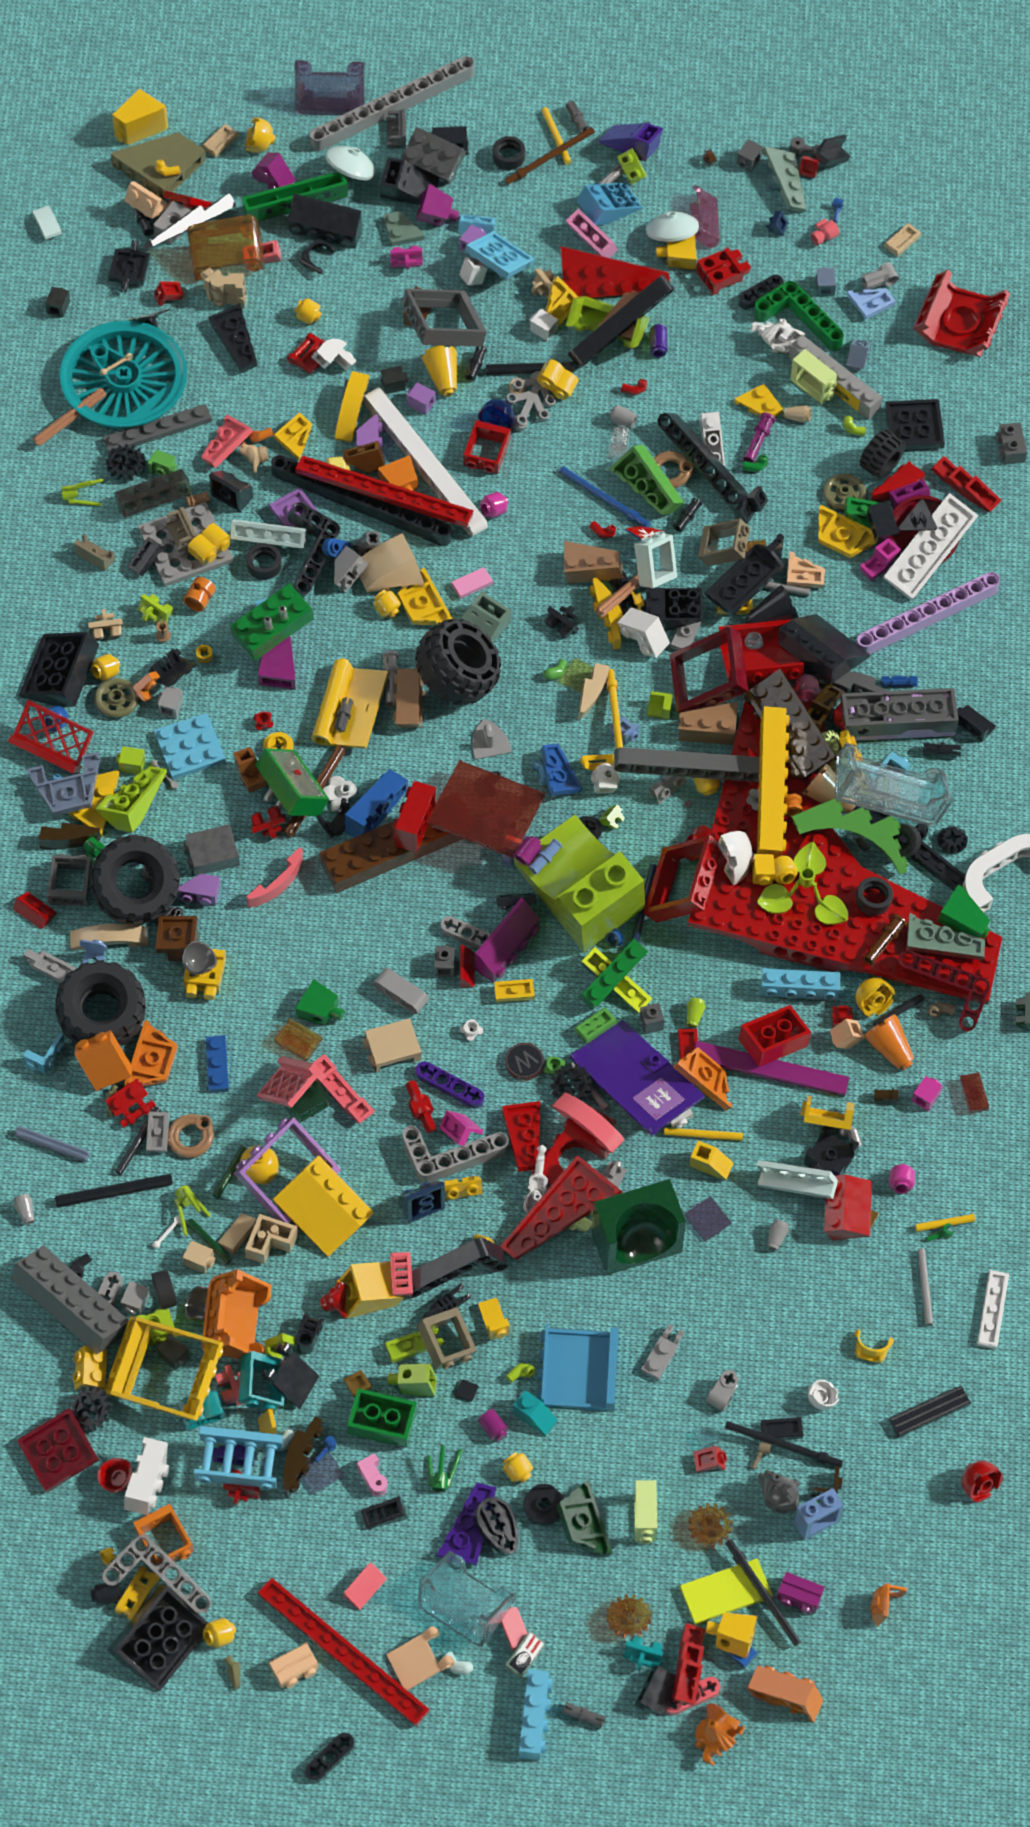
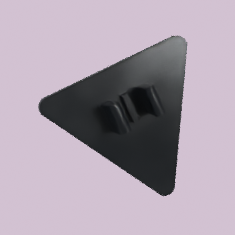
[898,500,938,532]

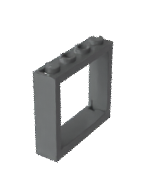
[401,288,487,347]

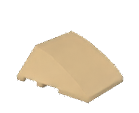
[359,533,425,592]

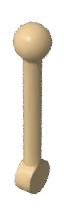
[100,353,133,376]

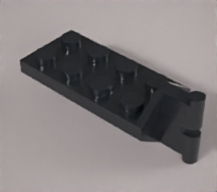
[705,534,784,617]

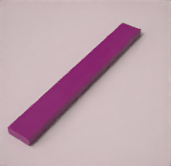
[695,1041,849,1097]

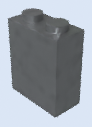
[183,824,240,876]

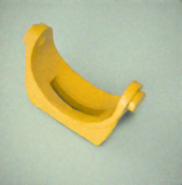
[580,754,614,771]
[854,1329,894,1364]

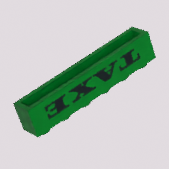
[241,171,348,224]

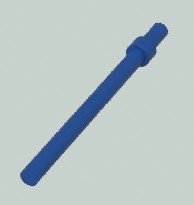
[559,466,650,527]

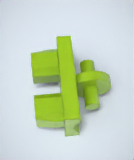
[617,148,647,185]
[138,594,173,626]

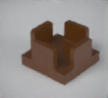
[155,916,200,961]

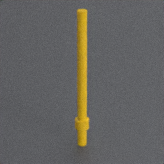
[606,669,623,749]

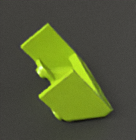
[566,296,650,349]

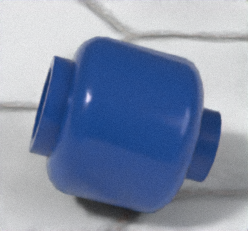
[42,706,69,732]

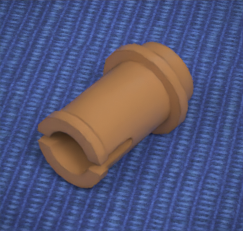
[186,491,210,507]
[156,621,171,643]

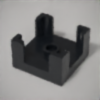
[804,1126,860,1176]

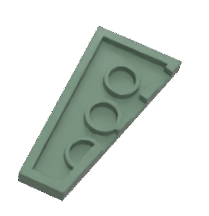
[762,147,806,213]
[906,913,985,961]

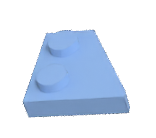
[847,288,896,320]

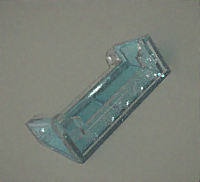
[835,743,953,828]

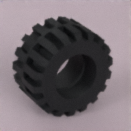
[859,429,906,479]

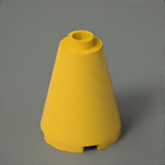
[421,345,457,397]

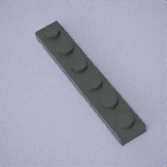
[103,404,212,453]

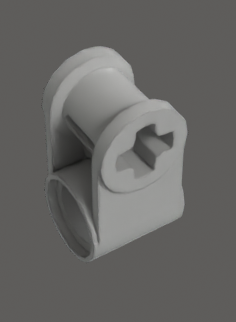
[706,1370,738,1412]

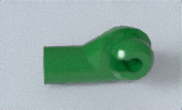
[742,455,768,472]

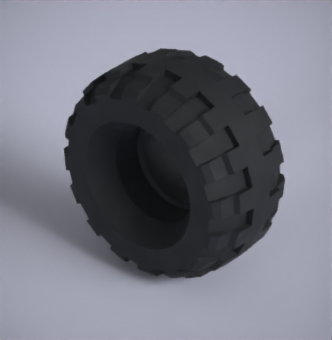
[415,618,501,706]
[90,835,180,925]
[55,960,146,1047]

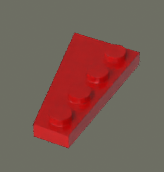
[502,1101,540,1172]

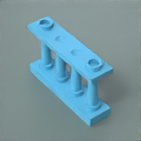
[194,1426,283,1490]

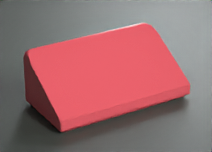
[344,1562,387,1610]
[497,1607,527,1652]

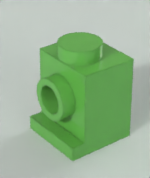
[148,449,178,478]

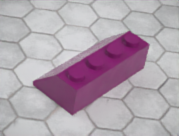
[475,898,540,983]

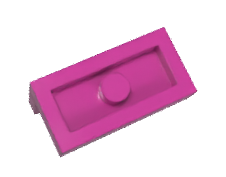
[439,1110,484,1146]

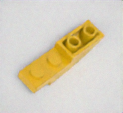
[589,578,623,650]

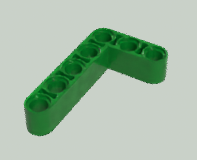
[754,281,844,351]

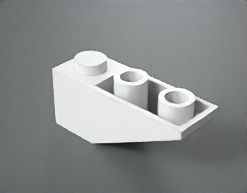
[699,412,725,466]

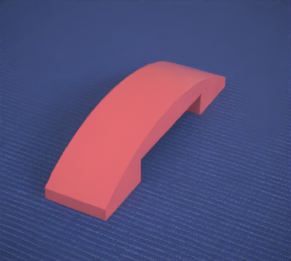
[246,847,303,908]
[313,1054,375,1124]
[552,1093,625,1154]

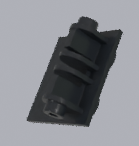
[432,126,469,155]
[148,648,197,687]

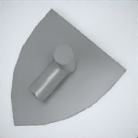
[472,719,512,760]

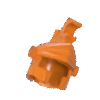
[694,1703,745,1766]

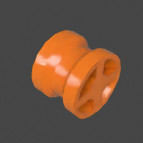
[784,794,803,817]

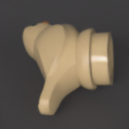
[239,442,269,474]

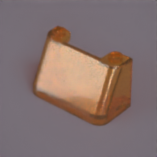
[187,215,265,281]

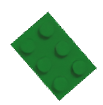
[347,1388,417,1448]

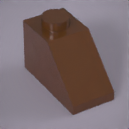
[344,441,385,472]

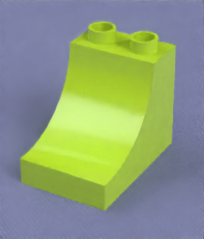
[514,814,645,953]

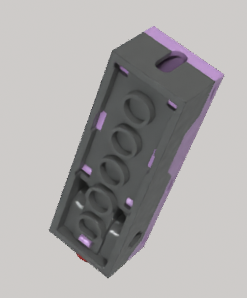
[833,688,959,741]

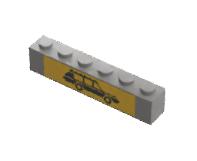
[789,335,882,420]

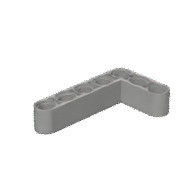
[402,1126,508,1183]
[102,1534,211,1613]

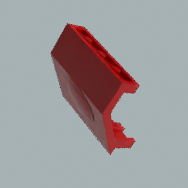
[913,269,1010,357]

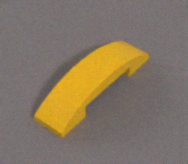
[335,371,370,443]

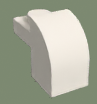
[312,339,356,371]

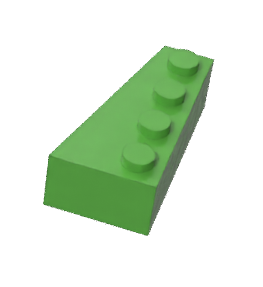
[609,445,685,515]

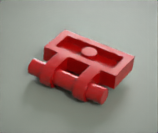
[104,1078,156,1128]

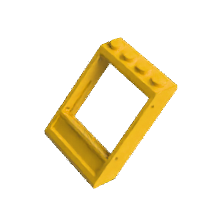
[104,1316,224,1421]

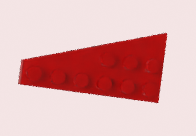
[500,1155,623,1260]

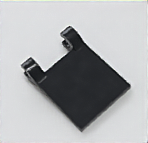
[259,1342,319,1409]

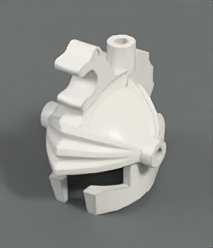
[750,319,805,354]

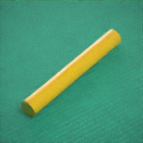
[915,1214,975,1232]

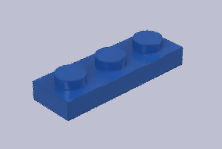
[206,1035,229,1093]

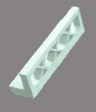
[230,519,307,548]
[756,1160,838,1199]

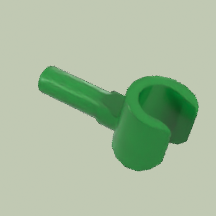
[926,1223,955,1242]

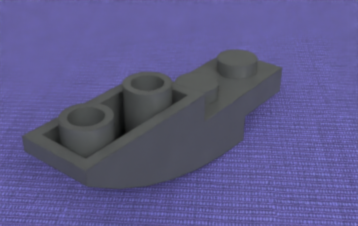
[815,671,889,693]

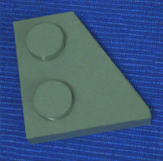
[383,211,424,246]

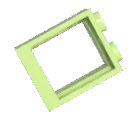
[790,349,837,405]
[634,1480,657,1544]

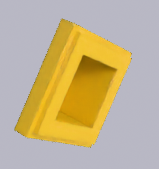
[258,1409,277,1434]

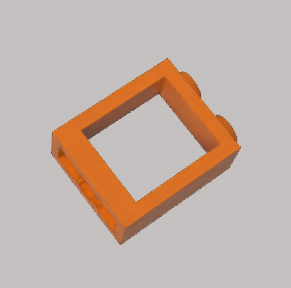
[133,1504,194,1564]

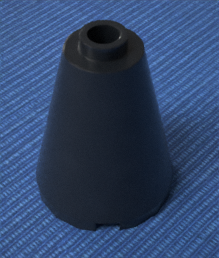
[745,585,799,624]

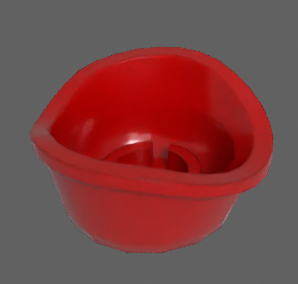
[97,1458,132,1493]

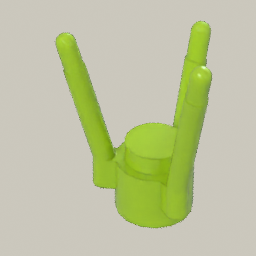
[61,478,103,506]
[174,1185,211,1236]

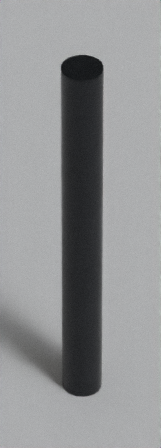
[115,1107,161,1175]

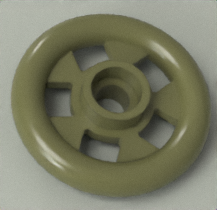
[823,473,867,511]
[94,678,139,718]

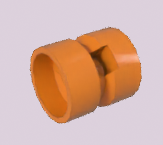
[183,577,216,612]

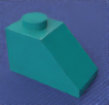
[513,1390,558,1437]

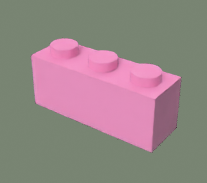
[566,208,618,258]

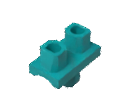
[623,1635,663,1671]

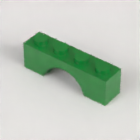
[578,939,648,1010]

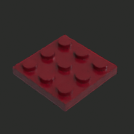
[17,1408,100,1493]

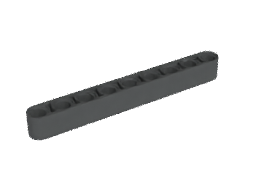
[614,747,760,782]

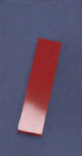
[931,456,1002,513]
[674,1623,706,1706]

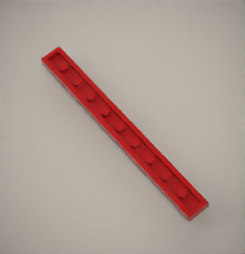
[296,455,474,528]
[258,1577,430,1727]

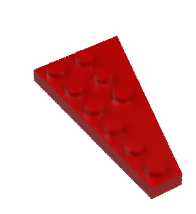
[560,246,670,298]

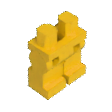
[184,949,226,1000]

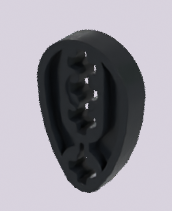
[473,1497,518,1556]

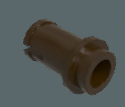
[874,1088,898,1103]

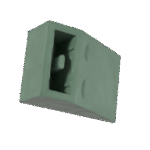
[461,591,511,643]

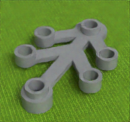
[505,371,556,431]

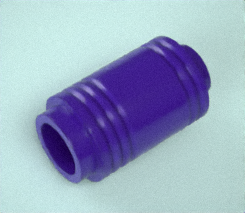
[650,324,668,358]

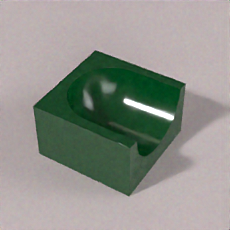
[591,1179,686,1275]

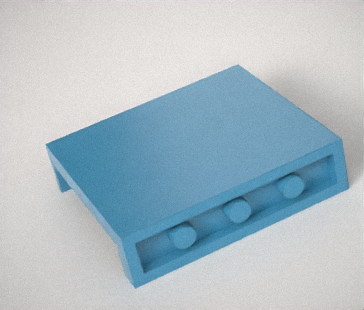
[537,1323,619,1411]

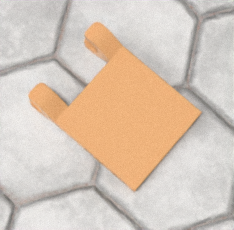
[386,1626,455,1690]

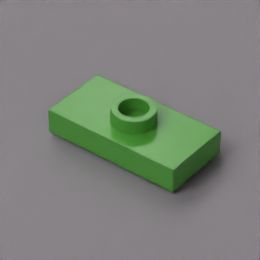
[574,1007,617,1044]

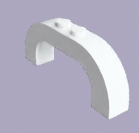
[963,834,1030,912]

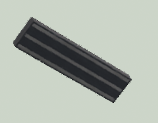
[889,1386,971,1438]

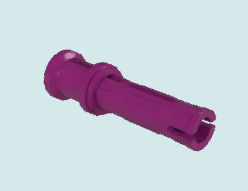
[743,412,776,463]

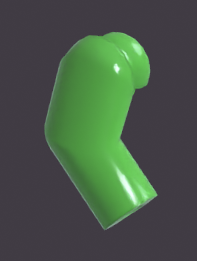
[543,659,567,680]

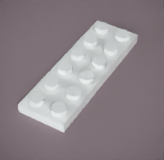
[883,493,978,601]

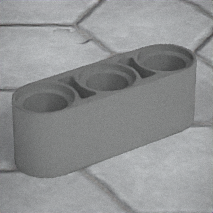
[373,968,429,1015]

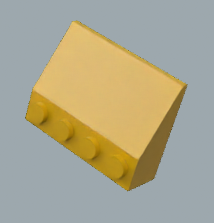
[272,1155,374,1257]

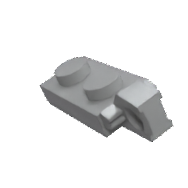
[23,949,76,983]

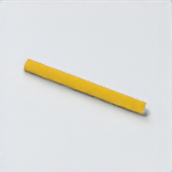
[541,107,572,165]
[664,1127,743,1141]

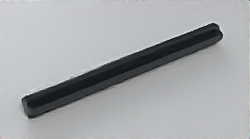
[55,1174,173,1207]

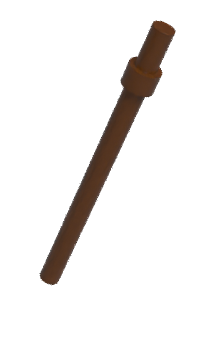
[505,127,595,185]

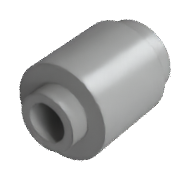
[609,405,637,428]

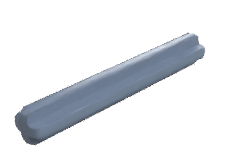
[15,1126,89,1162]

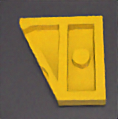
[545,276,578,326]
[274,412,312,461]

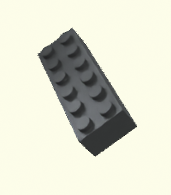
[11,1245,128,1355]

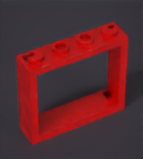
[643,835,721,923]

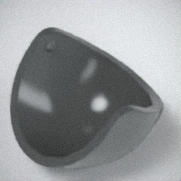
[182,941,217,975]
[184,1285,208,1321]

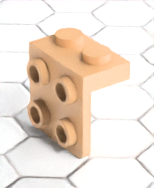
[124,181,170,218]

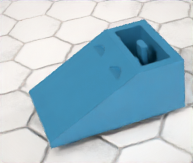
[576,182,642,225]

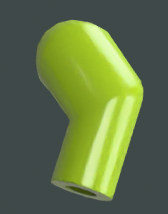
[505,1363,536,1383]

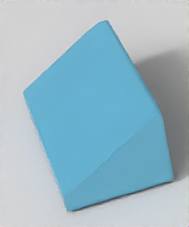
[458,214,496,235]

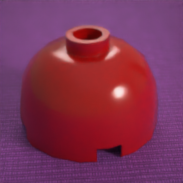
[961,1460,1003,1502]

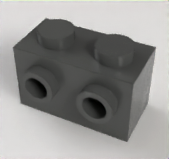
[995,422,1027,465]

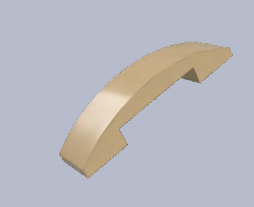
[70,924,148,950]

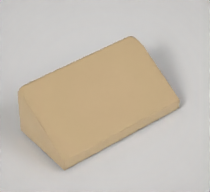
[217,1213,257,1255]

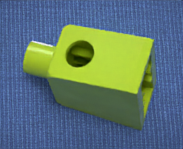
[388,1364,437,1397]

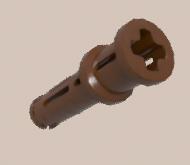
[863,914,907,965]

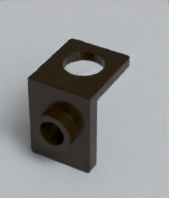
[812,1466,842,1497]

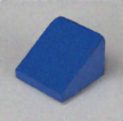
[729,1647,758,1669]

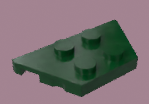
[556,1480,613,1557]

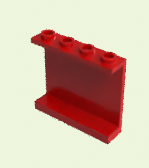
[718,619,804,684]

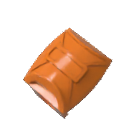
[870,1583,907,1627]

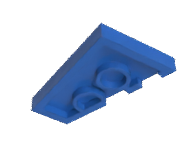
[540,743,583,796]

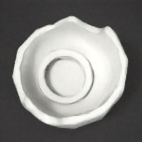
[808,1380,839,1410]

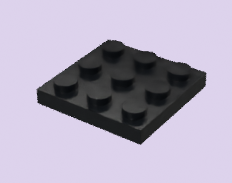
[884,399,945,450]

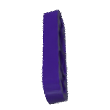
[416,1061,484,1108]

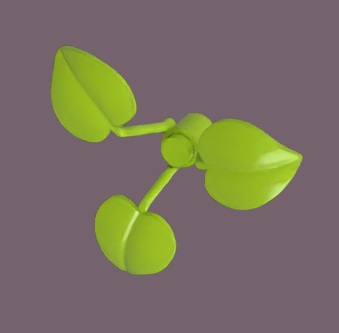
[757,842,848,925]

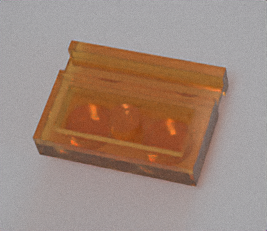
[274,1018,323,1061]

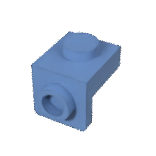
[609,717,639,745]

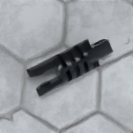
[422,1283,472,1319]

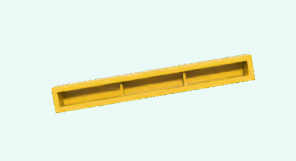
[757,706,789,857]

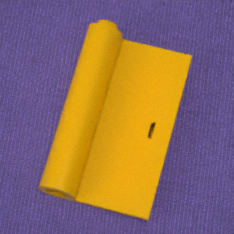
[311,658,389,749]

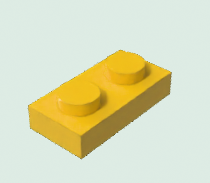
[494,979,535,1003]

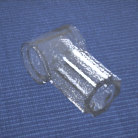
[608,425,629,460]

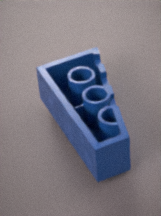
[345,769,408,838]

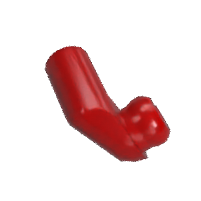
[621,379,647,395]
[589,521,617,538]

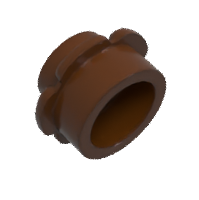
[702,149,717,166]

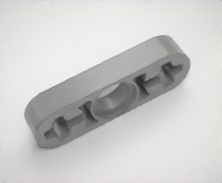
[441,916,491,949]

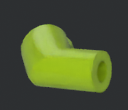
[842,416,866,436]

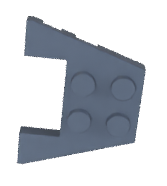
[26,752,100,816]

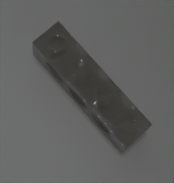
[114,469,192,518]

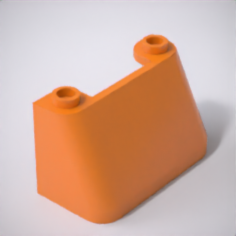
[202,1269,272,1360]

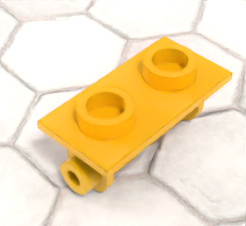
[444,1175,483,1200]

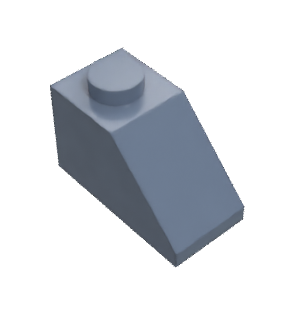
[846,339,871,371]

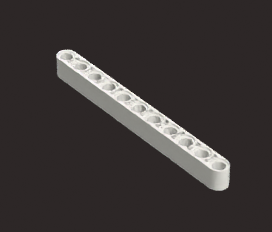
[363,387,488,537]

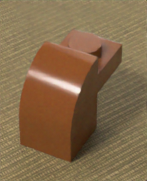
[233,747,267,793]

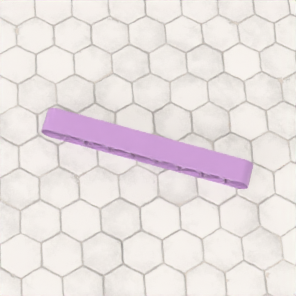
[856,572,1000,654]

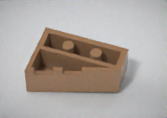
[564,541,623,584]

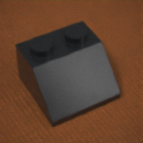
[209,470,253,513]

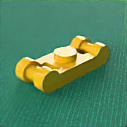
[115,1566,160,1620]

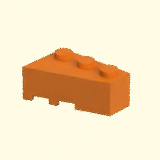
[748,1665,823,1723]

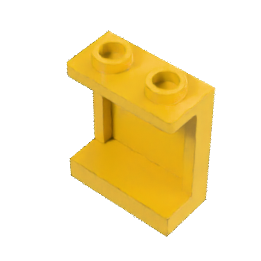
[801,1096,854,1130]

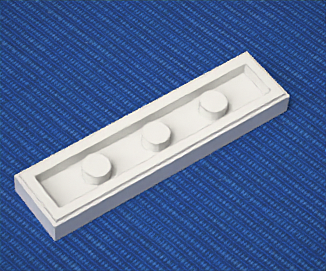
[977,1270,1009,1350]

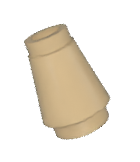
[784,405,811,423]

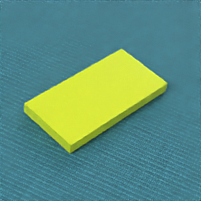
[680,1558,773,1625]

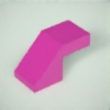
[859,538,901,581]

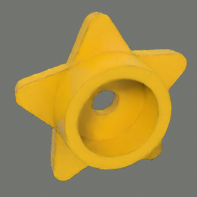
[631,591,646,611]

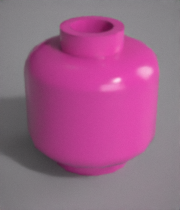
[480,492,508,518]
[889,1164,915,1194]

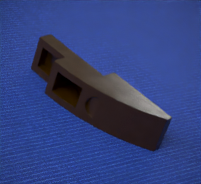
[283,1416,324,1499]

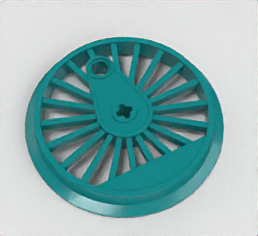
[60,320,187,429]

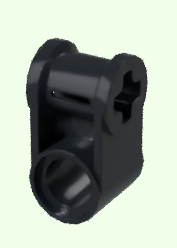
[296,1313,324,1355]

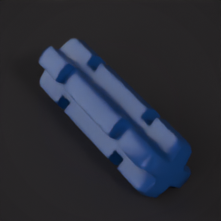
[881,676,918,687]

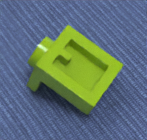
[264,1333,296,1359]

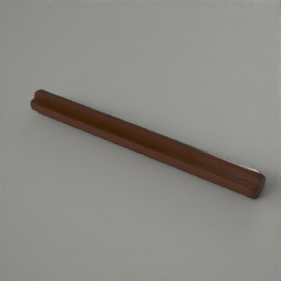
[284,745,346,837]

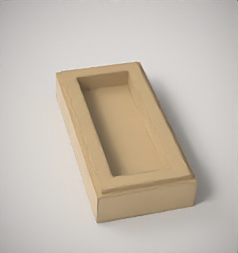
[202,124,238,158]
[884,223,921,257]

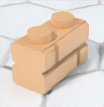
[269,1643,319,1689]

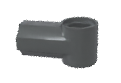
[352,531,381,557]

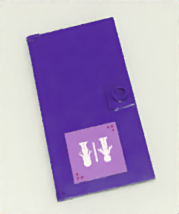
[569,1020,705,1136]

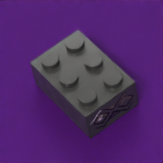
[401,126,466,183]

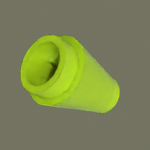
[686,997,706,1028]

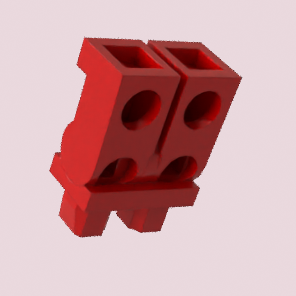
[696,247,751,295]

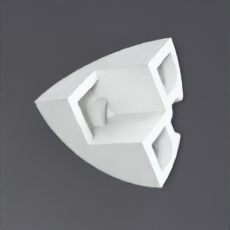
[718,831,752,885]

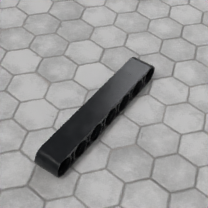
[568,275,674,368]
[657,413,748,505]

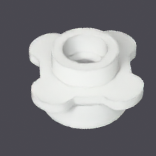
[460,1019,483,1041]

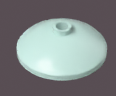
[326,146,376,180]
[646,211,699,242]

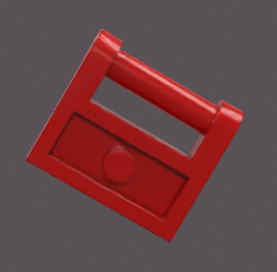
[286,333,325,375]

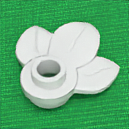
[323,776,357,812]

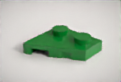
[844,497,879,529]

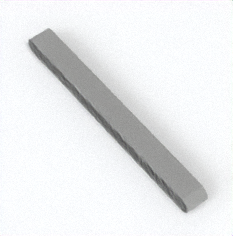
[310,56,475,151]

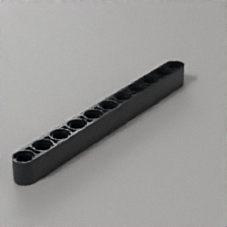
[271,455,452,546]

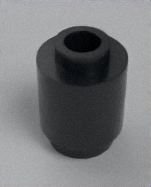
[90,1583,121,1606]

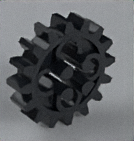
[106,444,146,481]
[550,1063,593,1102]
[69,1386,113,1431]

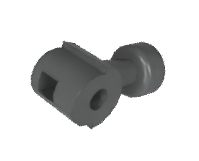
[789,137,820,158]

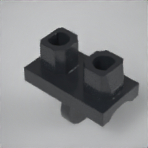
[544,605,579,638]

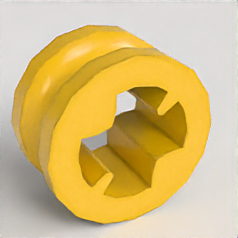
[196,644,213,664]

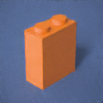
[75,1030,132,1091]

